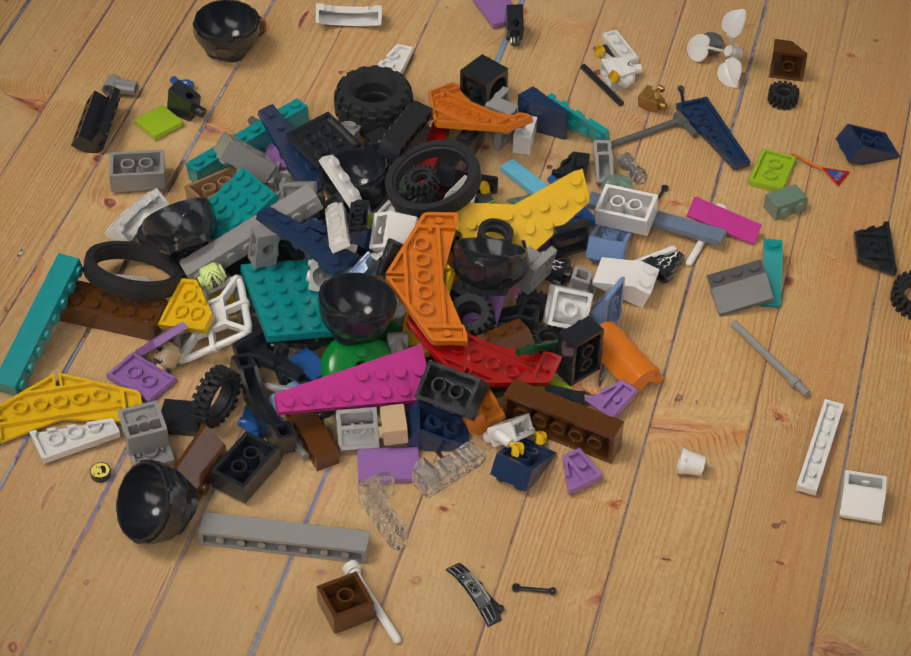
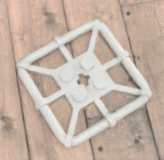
[171,275,252,365]

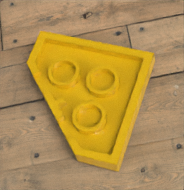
[157,278,215,334]

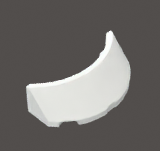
[315,3,382,26]
[104,188,170,241]

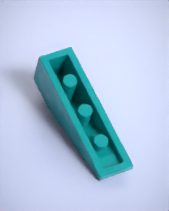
[761,239,783,308]

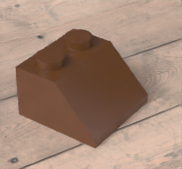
[769,39,807,82]

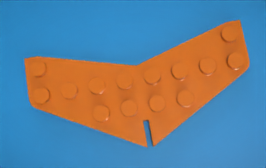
[428,82,533,134]
[385,212,468,346]

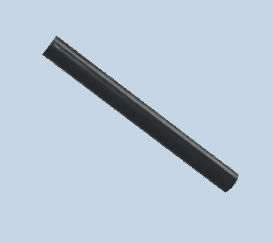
[580,64,624,106]

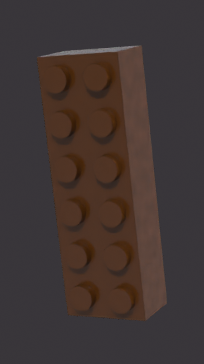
[59,280,168,341]
[503,379,624,464]

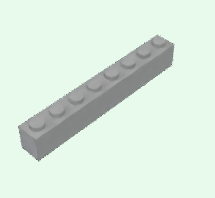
[179,184,323,284]
[198,512,370,564]

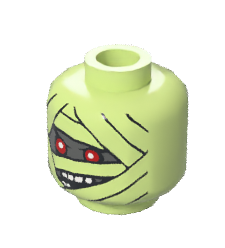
[197,262,227,290]

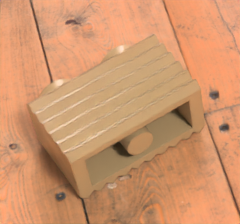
[377,404,408,446]

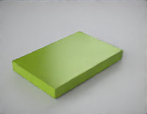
[748,148,797,192]

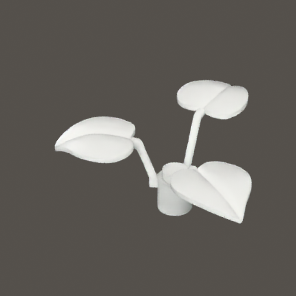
[687,9,746,88]

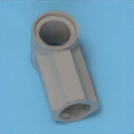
[102,74,139,96]
[387,332,408,354]

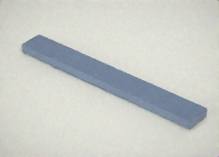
[586,192,727,246]

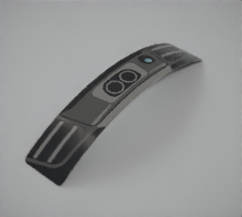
[445,563,502,627]

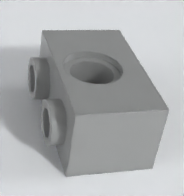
[248,225,281,268]

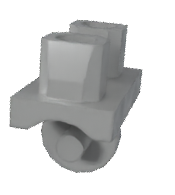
[262,161,293,193]

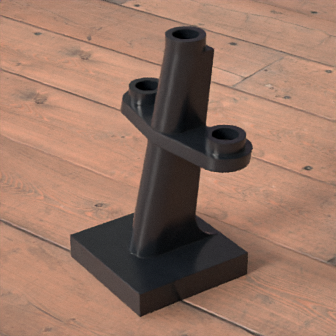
[552,218,590,259]
[232,327,307,386]

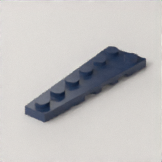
[676,97,751,170]
[257,104,323,193]
[256,206,359,276]

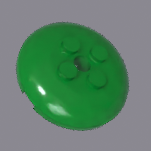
[320,339,391,378]

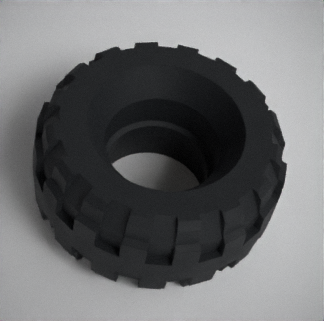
[334,65,413,138]

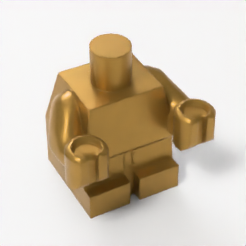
[638,85,668,112]

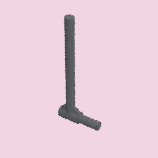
[611,111,698,149]

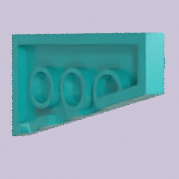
[548,92,610,140]

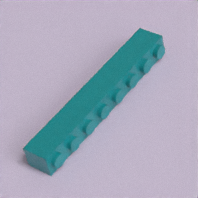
[186,98,310,182]
[0,253,83,396]

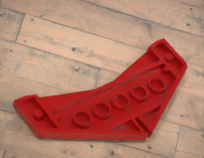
[406,314,562,387]

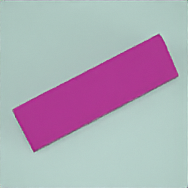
[686,197,762,245]

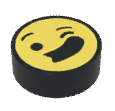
[90,462,111,483]

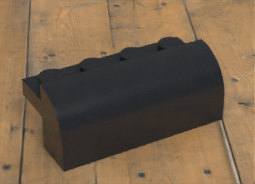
[71,87,120,153]

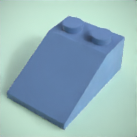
[586,225,633,262]
[589,276,625,325]

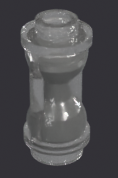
[616,151,648,185]

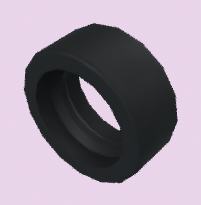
[477,218,514,243]

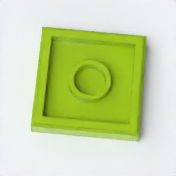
[134,105,183,141]

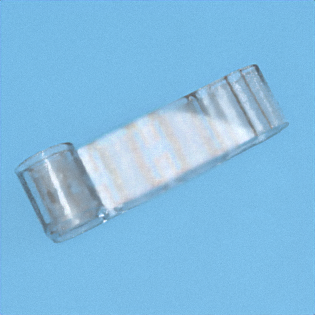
[412,441,486,498]
[358,472,407,550]

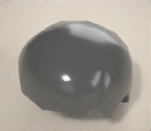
[704,32,724,55]

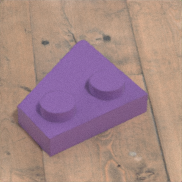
[584,380,638,418]
[562,448,603,496]

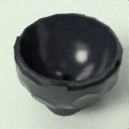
[192,0,260,63]
[319,147,390,211]
[142,197,217,262]
[452,237,529,296]
[318,273,397,346]
[116,459,198,545]

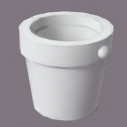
[676,448,706,476]

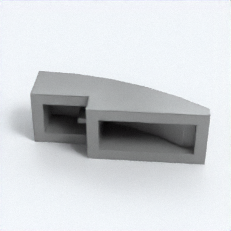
[592,140,614,184]

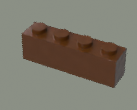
[285,412,341,471]

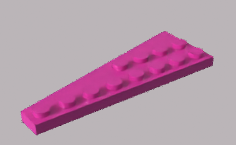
[274,345,426,415]

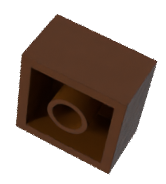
[317,571,375,634]

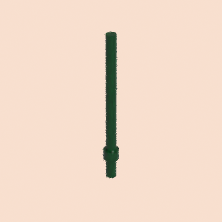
[515,339,558,356]

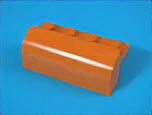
[600,321,665,394]
[461,372,506,435]

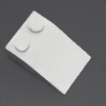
[591,257,659,308]

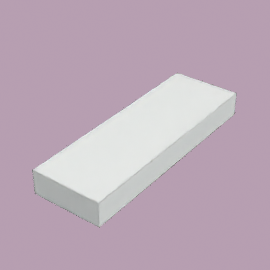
[602,30,639,64]

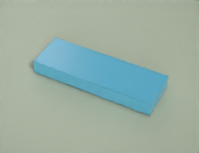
[500,159,547,195]

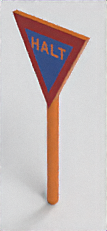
[791,153,850,187]

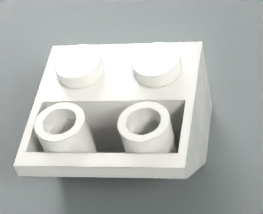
[369,211,418,253]
[839,470,887,524]

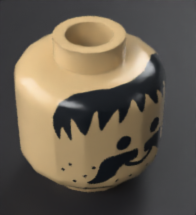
[153,341,182,371]

